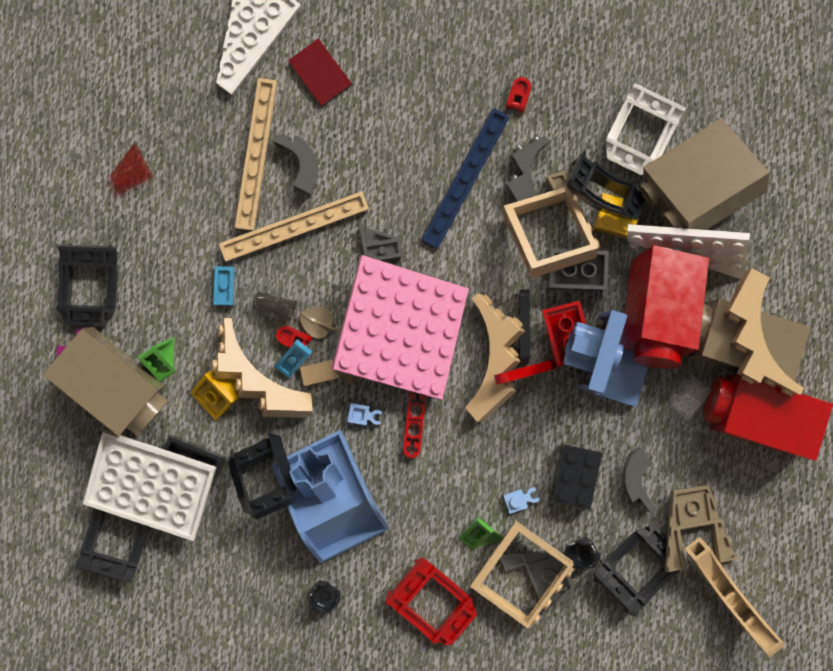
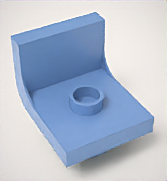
[563,310,648,407]
[271,430,390,563]

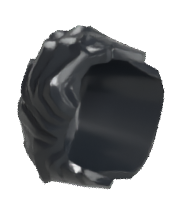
[564,537,601,570]
[308,581,341,614]

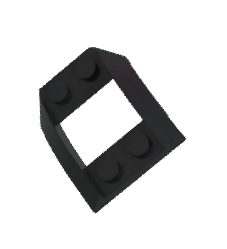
[563,151,645,221]
[56,243,118,327]
[228,433,298,520]
[75,508,149,583]
[593,525,680,617]

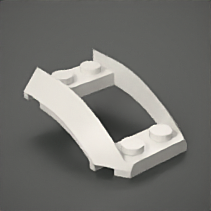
[606,83,686,175]

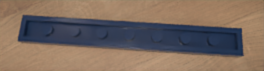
[421,108,510,250]

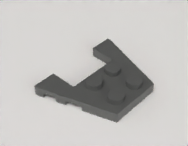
[500,550,575,625]

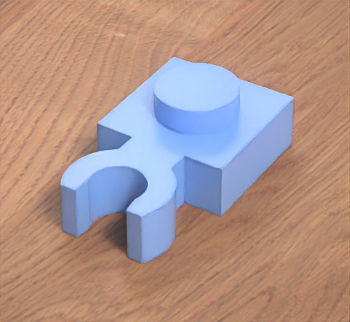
[347,403,382,425]
[503,488,540,514]

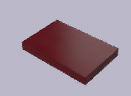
[288,38,352,107]

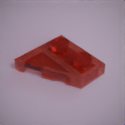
[110,143,153,194]

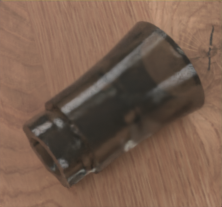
[252,292,297,326]

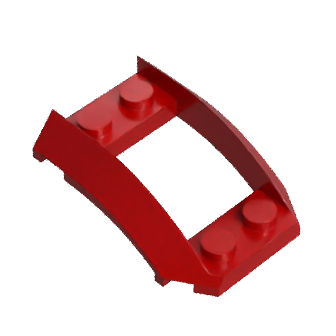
[385,557,477,645]

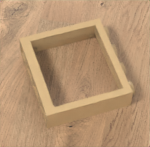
[503,187,600,278]
[470,521,574,628]

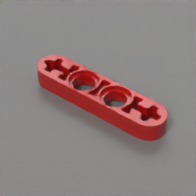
[494,360,555,385]
[403,391,426,458]

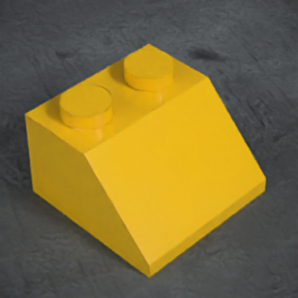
[593,193,638,239]
[190,370,240,421]

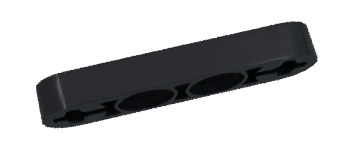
[519,289,530,364]

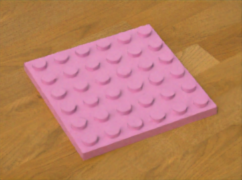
[332,255,469,400]

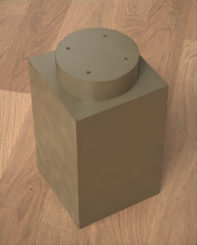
[688,298,811,382]
[43,327,168,437]

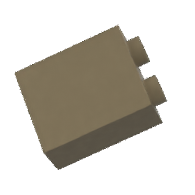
[639,118,770,230]

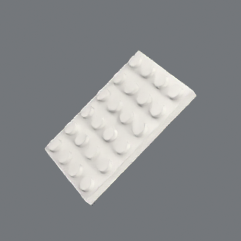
[83,430,217,541]

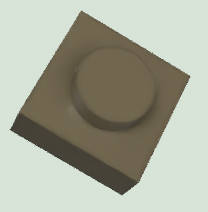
[546,171,568,191]

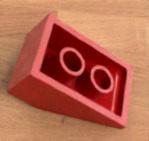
[542,300,586,367]

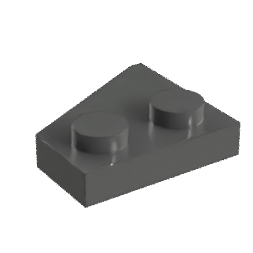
[359,226,403,261]

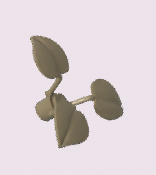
[300,307,360,385]

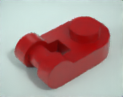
[505,77,531,114]
[276,326,313,348]

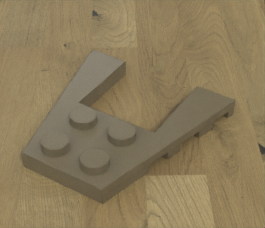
[665,485,737,572]

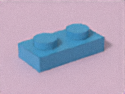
[213,266,235,306]
[274,339,312,378]

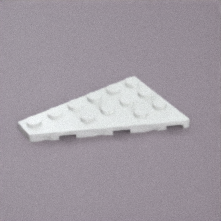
[216,0,301,96]
[627,224,750,279]

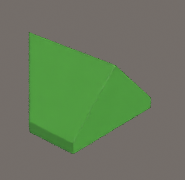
[138,337,175,382]
[458,515,504,550]

